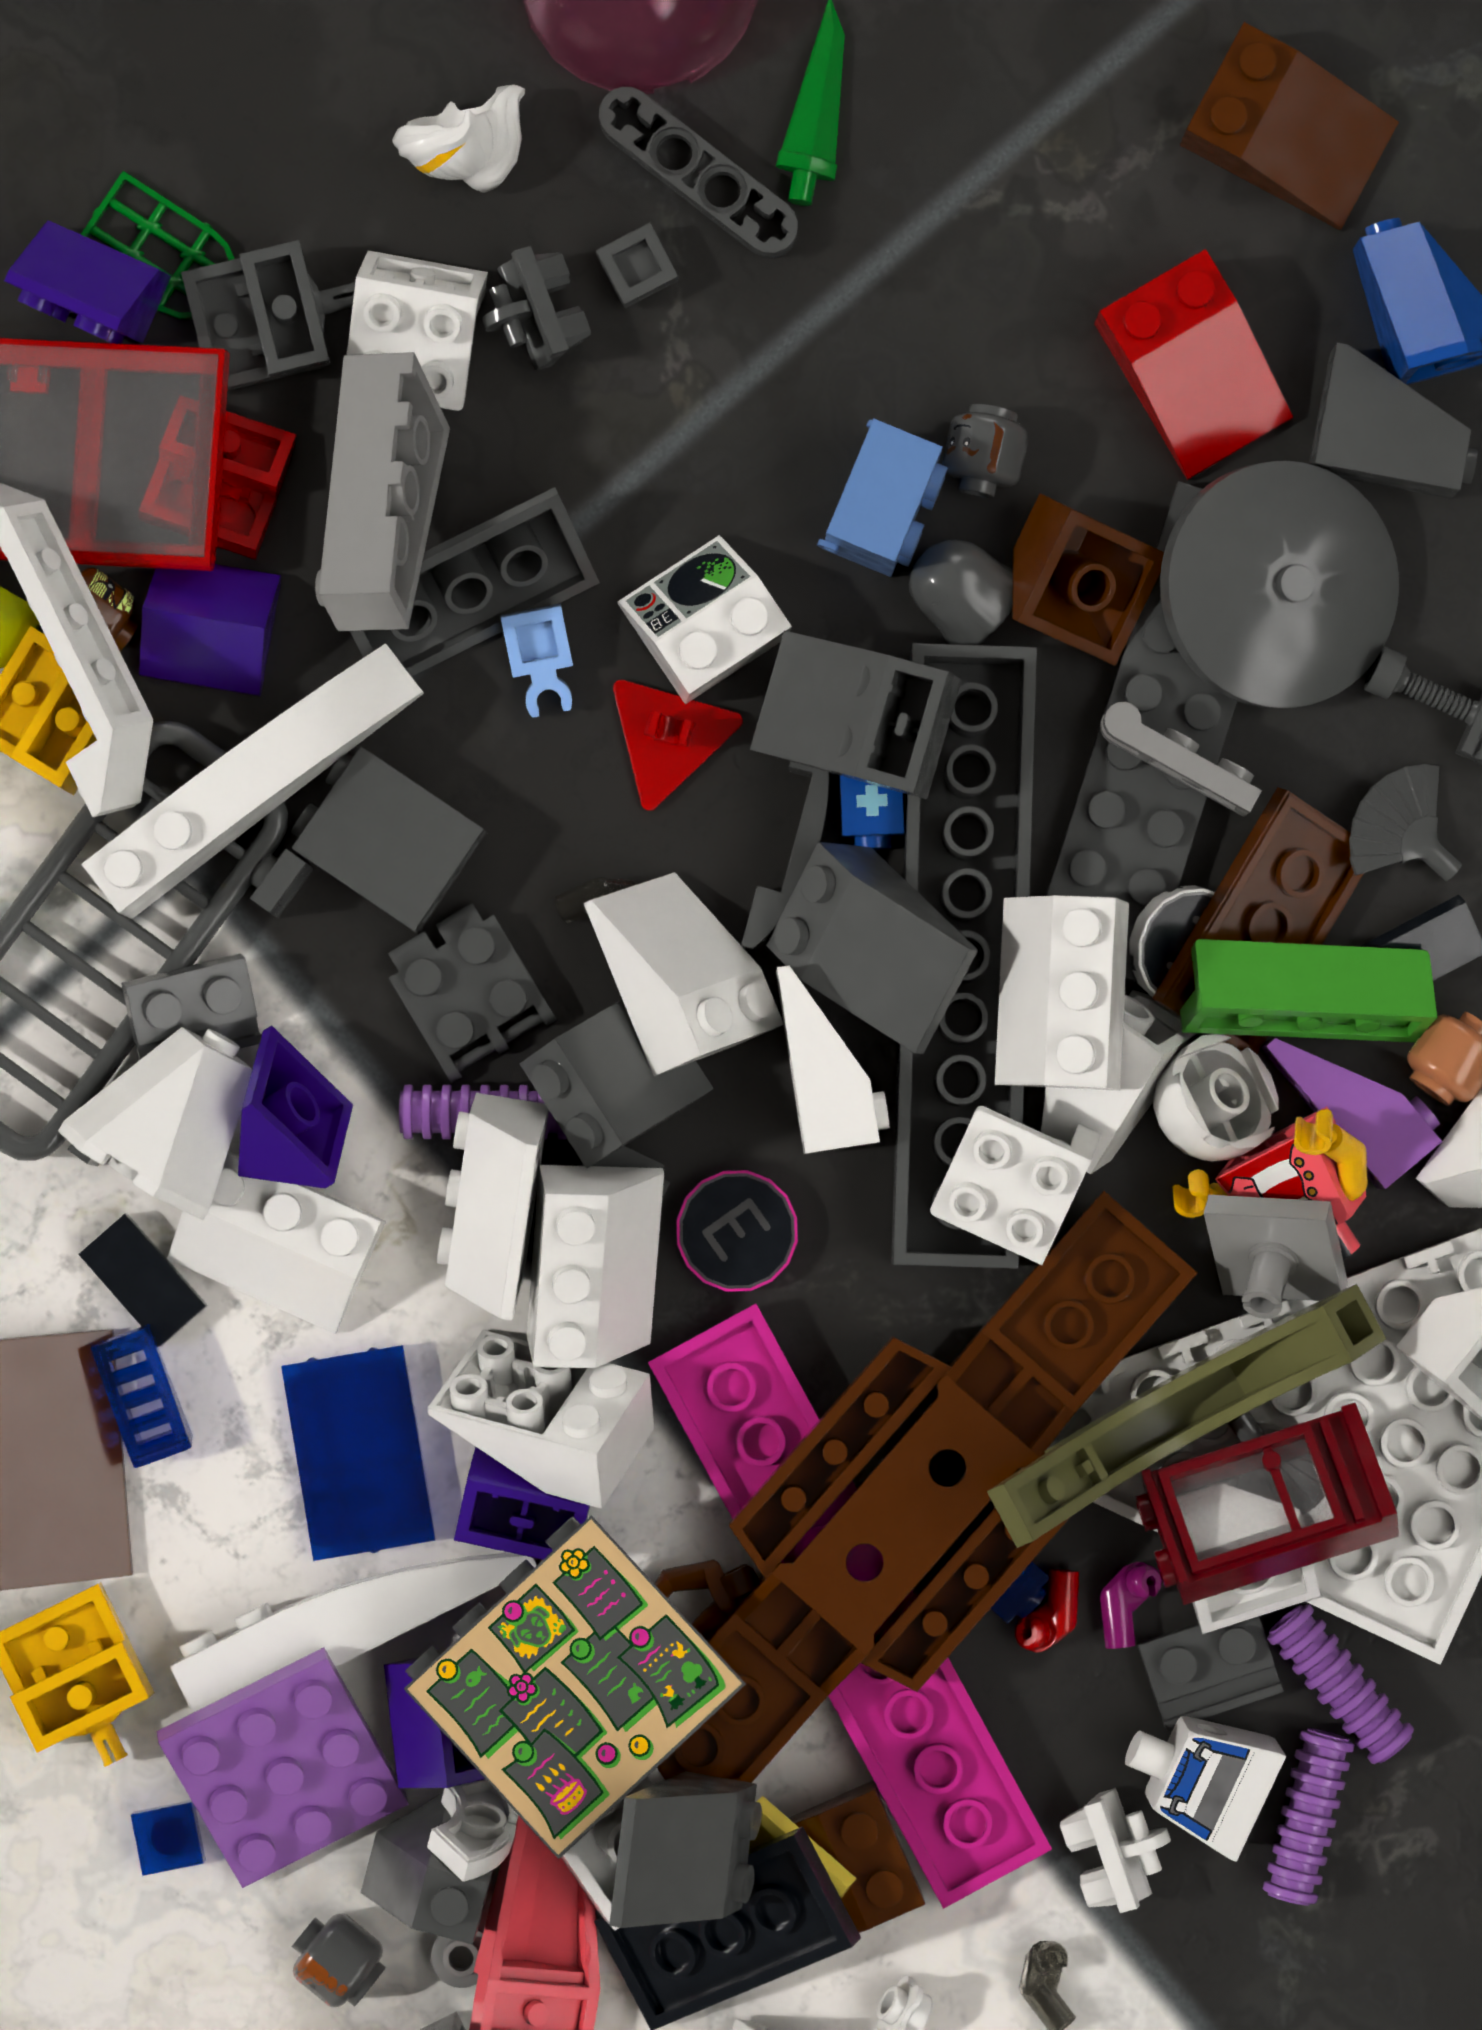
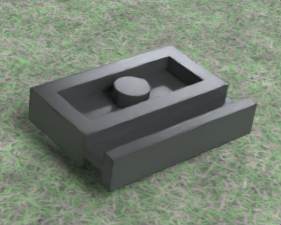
[121,954,262,1061]
[1137,1616,1284,1731]

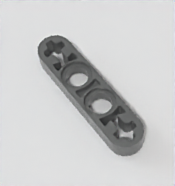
[599,86,798,259]

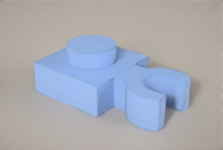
[501,603,573,718]

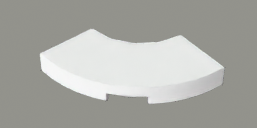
[427,1779,518,1882]

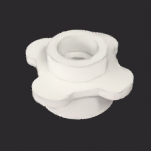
[877,1975,932,2030]

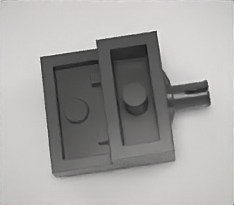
[181,240,355,391]

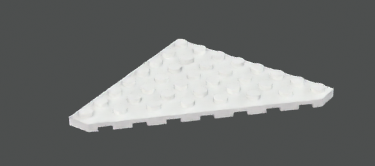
[1021,1228,1482,1665]

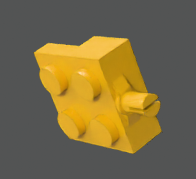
[0,626,97,796]
[0,1582,155,1767]

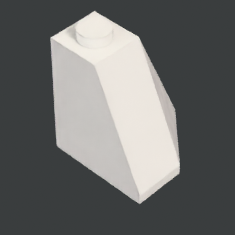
[1041,990,1201,1174]
[58,1027,252,1220]

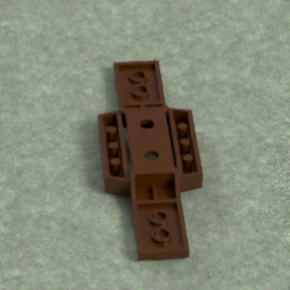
[657,1191,1198,1783]

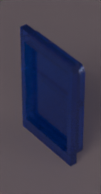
[281,1345,436,1561]

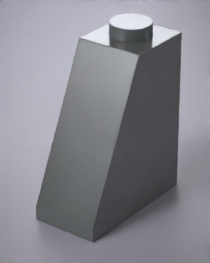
[1309,342,1478,499]

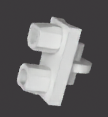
[1060,1788,1171,1913]

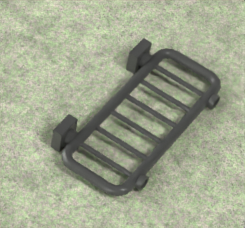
[0,721,314,1166]

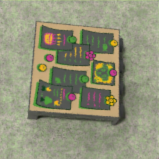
[404,1515,746,1859]

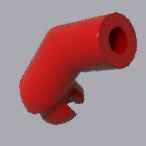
[1014,1569,1080,1653]

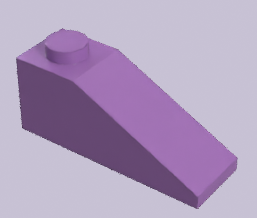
[1261,1038,1442,1189]

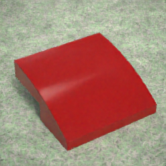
[139,396,297,560]

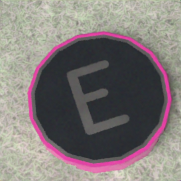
[676,1170,798,1292]

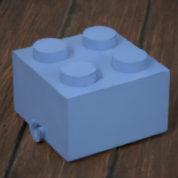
[817,418,948,577]

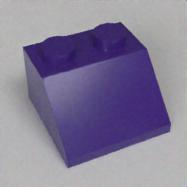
[383,1653,485,1788]

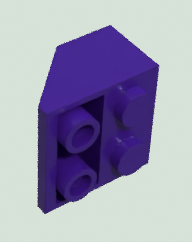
[4,220,172,344]
[454,1446,590,1560]

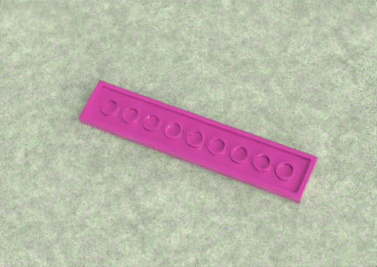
[648,1303,1052,1909]

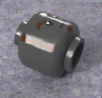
[942,404,1029,498]

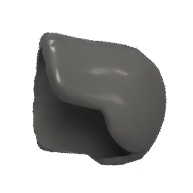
[909,539,1013,645]

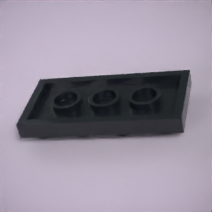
[594,1826,861,2030]

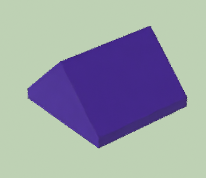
[139,564,282,697]
[238,1025,353,1189]

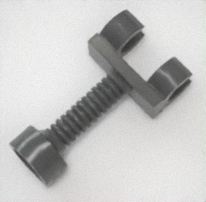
[1364,645,1482,766]

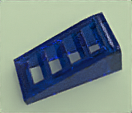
[91,1324,193,1468]

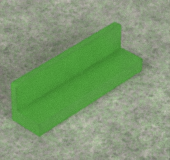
[1180,939,1438,1043]

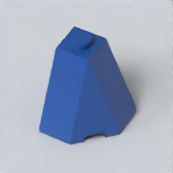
[1352,218,1482,385]

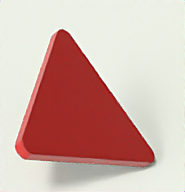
[613,679,743,811]

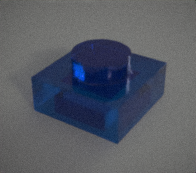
[991,1561,1050,1624]
[131,1800,206,1876]

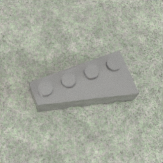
[315,352,450,631]

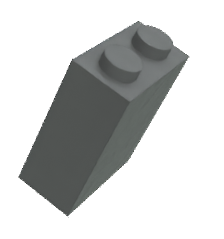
[291,746,487,934]
[519,1000,714,1168]

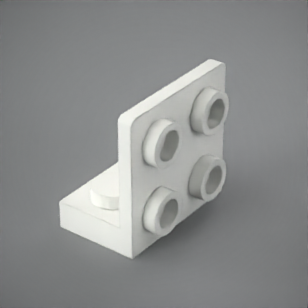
[347,250,488,411]
[930,1106,1101,1265]

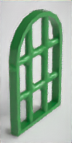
[81,171,235,320]

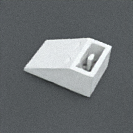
[428,1330,654,1509]

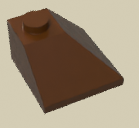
[1013,493,1164,666]

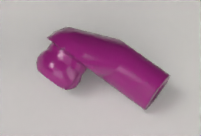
[1100,1562,1162,1649]

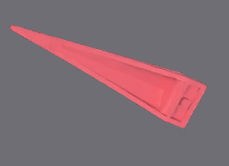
[469,1815,600,2030]

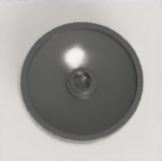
[1160,461,1399,708]

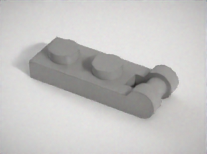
[1100,702,1262,817]

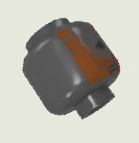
[291,1914,386,2007]

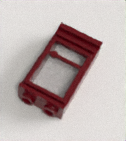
[1134,1402,1399,1605]

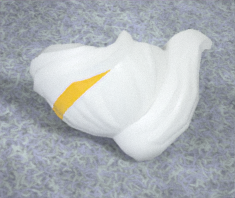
[392,84,525,193]

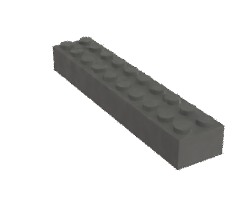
[891,643,1037,1269]

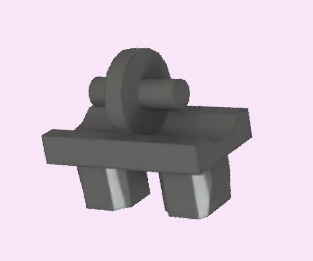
[481,246,591,371]

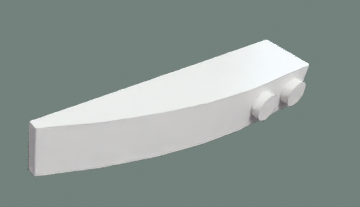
[81,643,424,919]
[170,1553,540,1713]

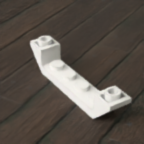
[0,483,153,817]

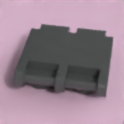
[388,903,557,1083]

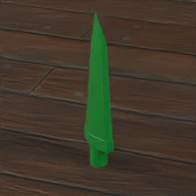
[776,0,845,206]

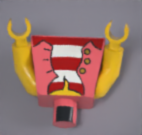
[1172,1106,1368,1260]

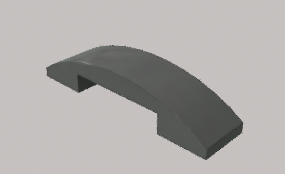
[741,761,829,952]

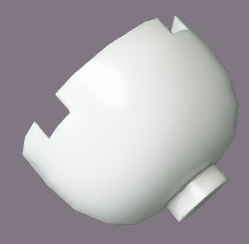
[1153,1034,1279,1162]

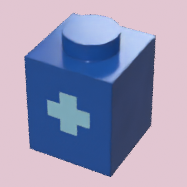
[839,775,904,850]

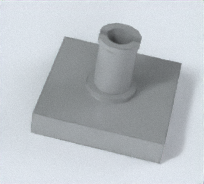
[1204,1195,1348,1319]

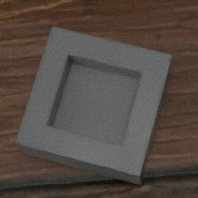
[596,222,679,309]

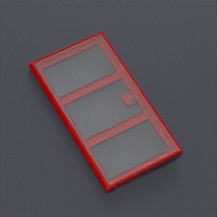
[0,338,230,571]

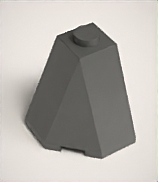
[361,1792,494,1945]

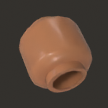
[1407,1011,1482,1106]

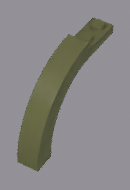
[987,1284,1386,1548]

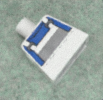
[1125,1716,1286,1862]

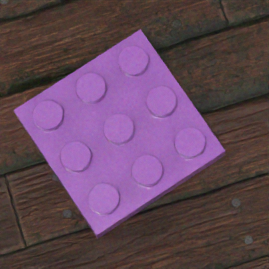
[156,1647,409,1888]

